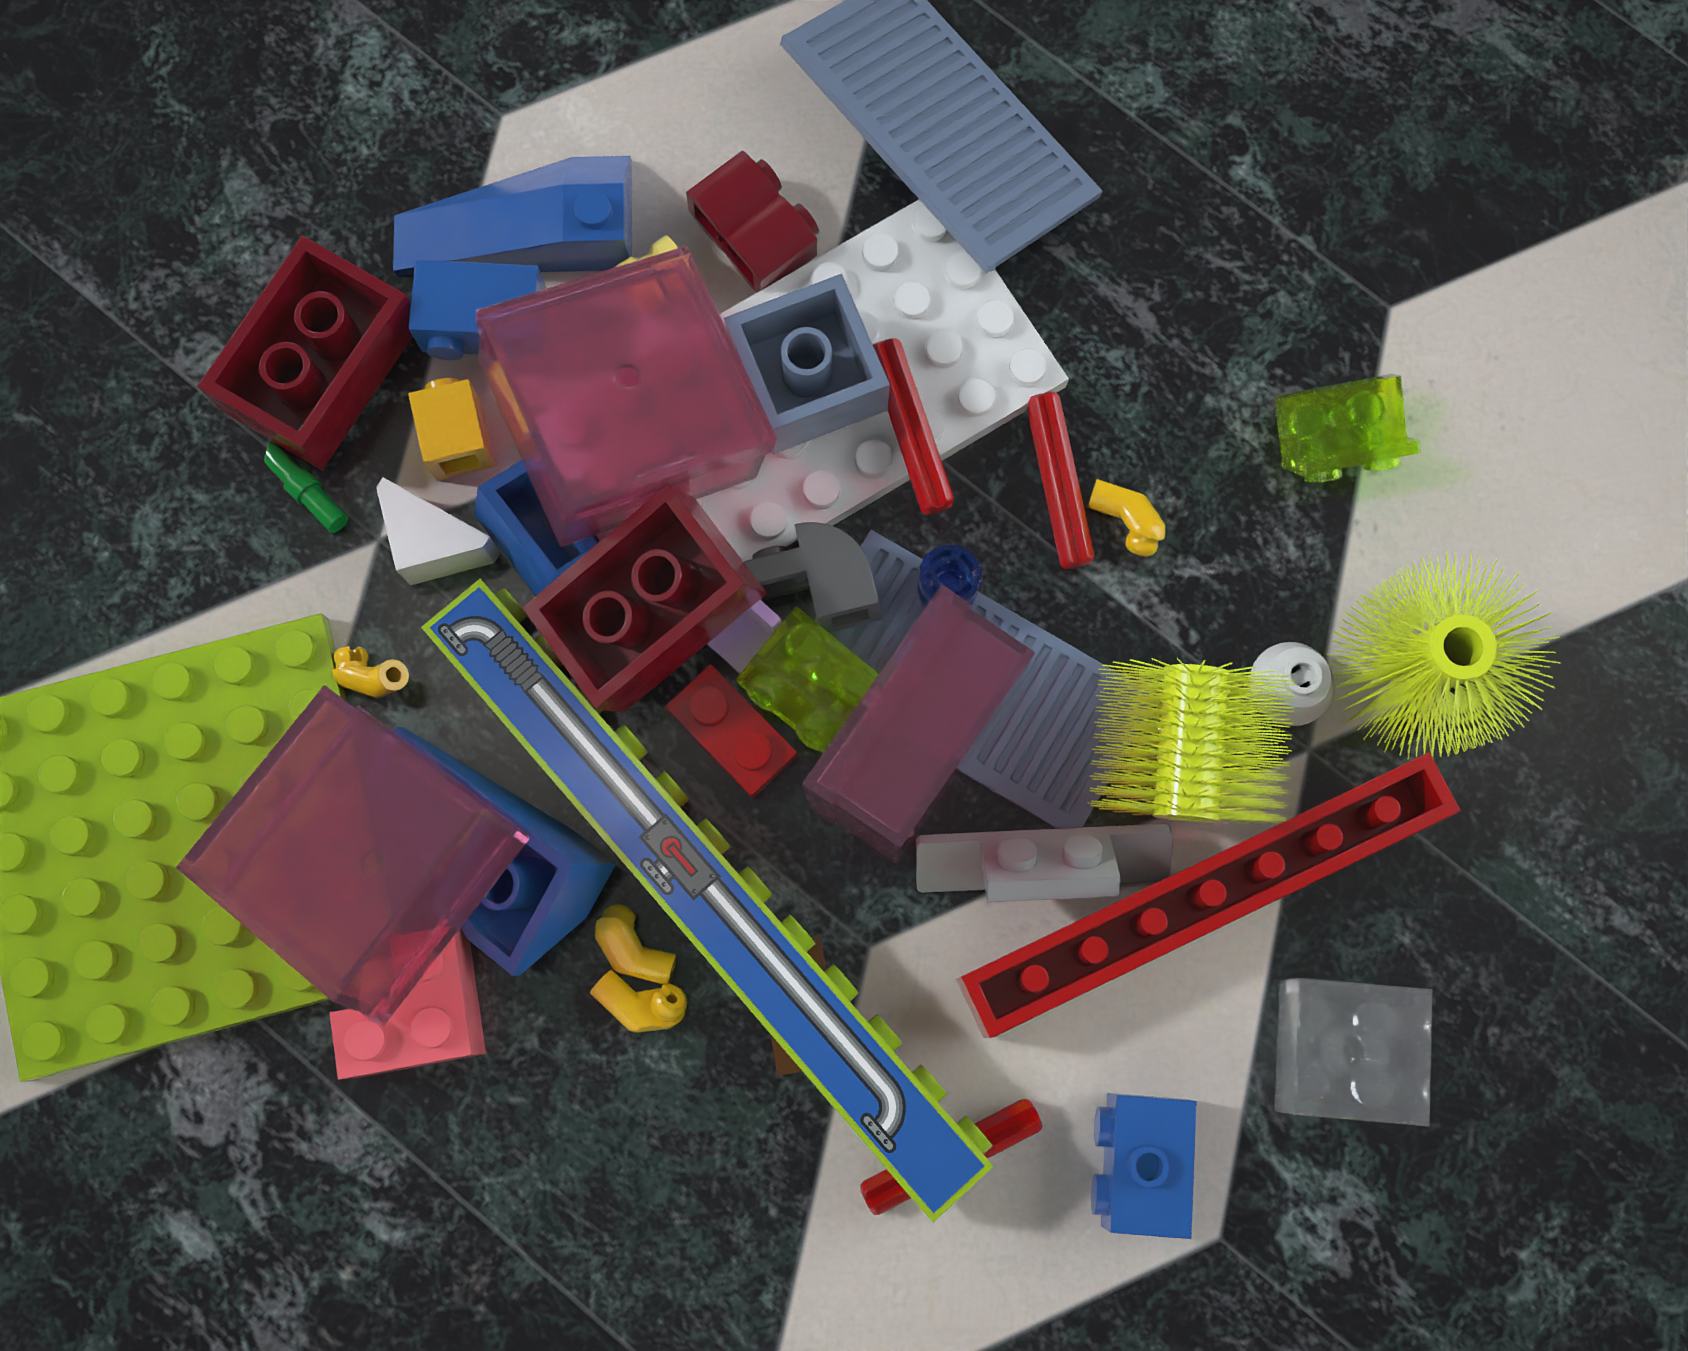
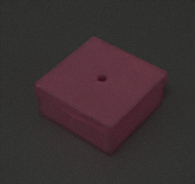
[476,246,777,547]
[802,585,1035,865]
[176,685,531,1026]

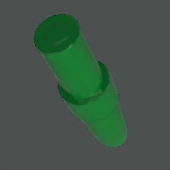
[264,441,348,533]

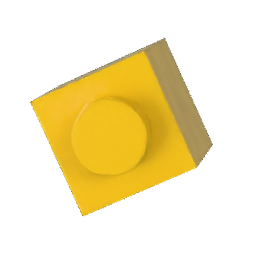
[408,378,496,481]

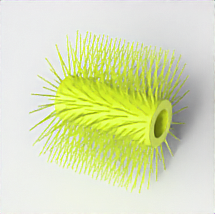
[1327,551,1561,759]
[1088,658,1295,824]

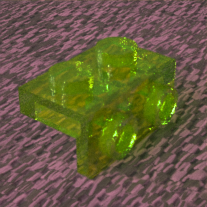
[1274,374,1421,482]
[736,606,893,758]

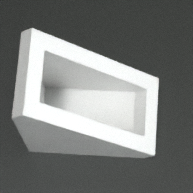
[376,477,501,586]

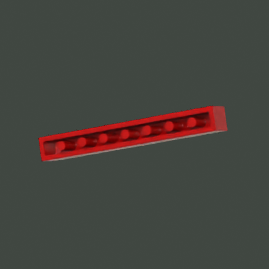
[956,752,1461,1038]

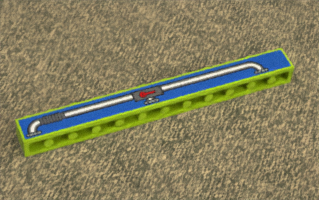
[421,579,994,1223]

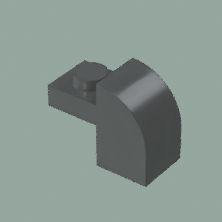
[744,522,882,634]

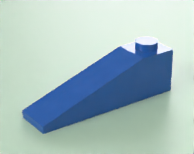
[393,156,632,276]
[368,727,617,976]

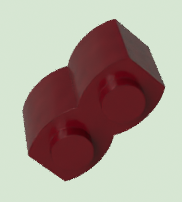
[686,150,819,293]

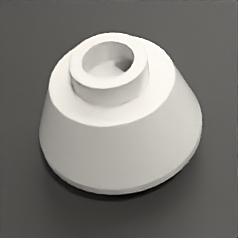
[1249,642,1335,726]

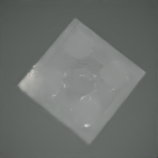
[1275,978,1432,1126]

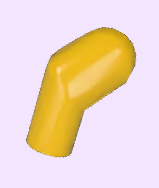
[1087,479,1165,557]
[331,646,409,698]
[595,904,677,984]
[590,969,687,1033]

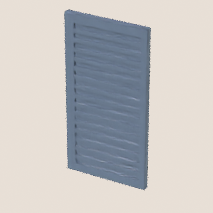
[780,0,1103,273]
[785,530,1157,829]

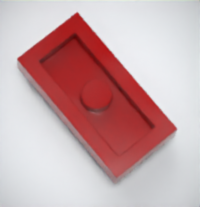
[665,664,798,799]

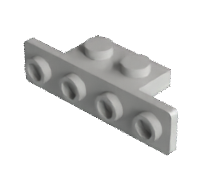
[916,824,1174,903]

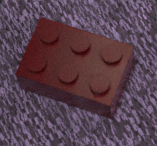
[197,235,413,470]
[523,484,767,713]

